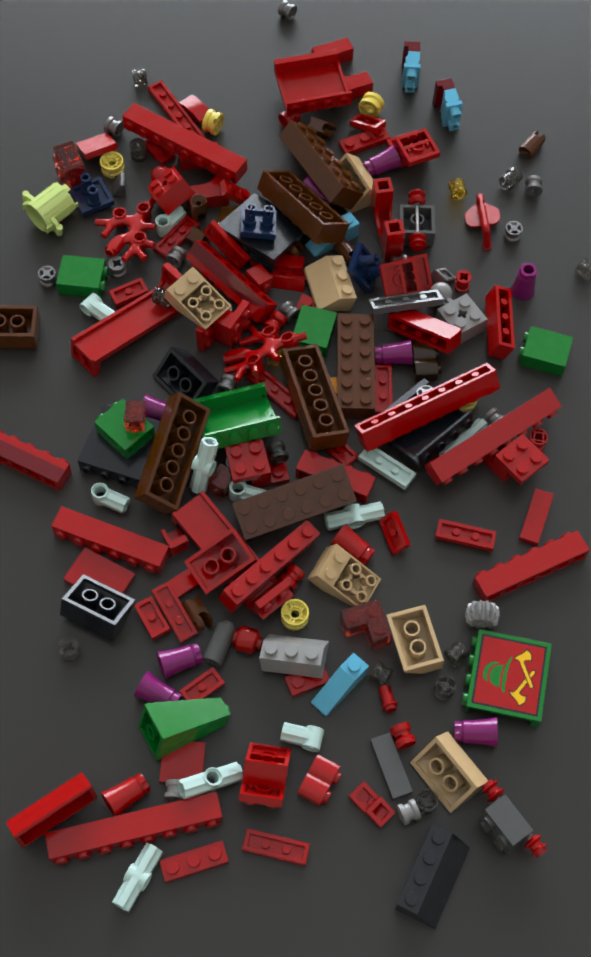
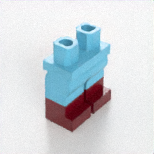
[401,41,421,93]
[432,78,463,131]

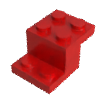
[386,128,440,168]
[379,253,433,297]
[196,299,251,353]
[483,434,550,485]
[225,439,290,489]
[239,742,291,808]

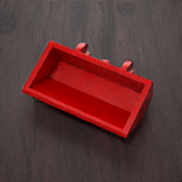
[6,772,98,848]

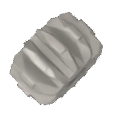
[465,600,500,629]

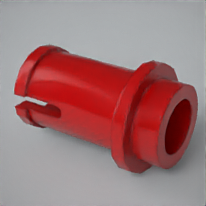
[378,685,398,713]

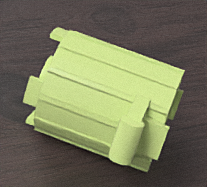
[22,182,78,236]

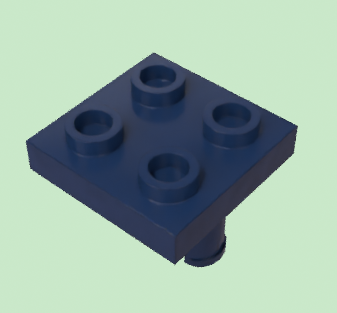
[69,173,115,217]
[240,203,276,240]
[347,243,381,293]

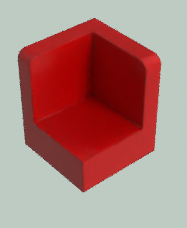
[161,529,190,556]

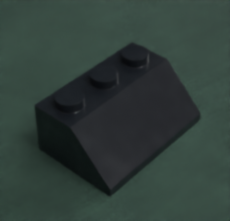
[152,347,219,399]
[60,574,135,641]

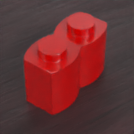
[297,755,342,807]

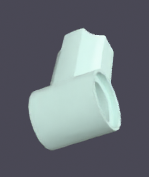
[155,206,186,237]
[79,293,115,321]
[229,481,267,502]
[91,483,130,514]
[280,722,324,752]

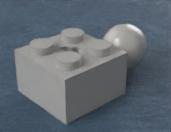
[430,282,488,344]

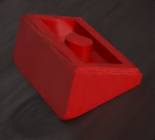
[271,269,306,292]

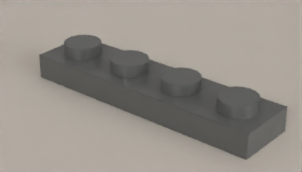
[368,289,443,315]

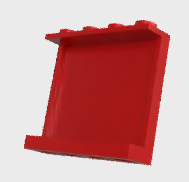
[274,49,352,116]

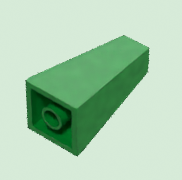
[138,697,230,761]

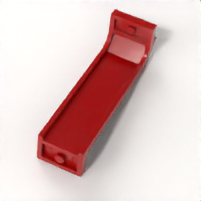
[71,262,183,377]
[171,491,294,620]

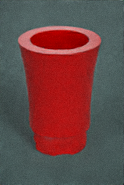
[330,524,375,565]
[100,773,151,816]

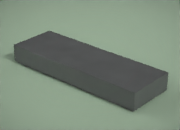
[370,733,413,800]

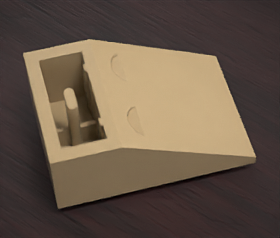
[164,267,231,330]
[307,544,381,611]

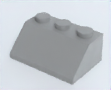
[259,634,329,678]

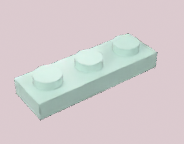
[358,448,416,490]

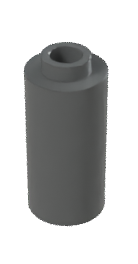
[203,620,236,668]

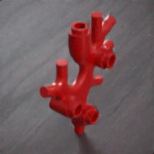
[95,197,156,263]
[223,325,307,382]

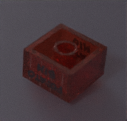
[52,141,86,194]

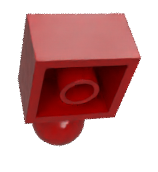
[147,166,195,215]

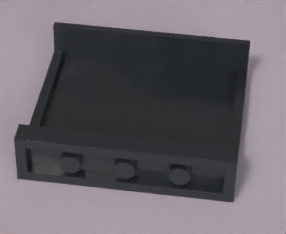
[219,193,308,272]
[384,379,473,468]
[78,404,160,489]

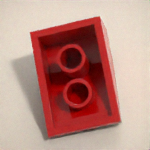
[184,527,258,595]

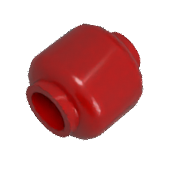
[232,625,263,655]

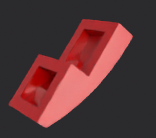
[179,95,209,124]
[348,781,396,828]

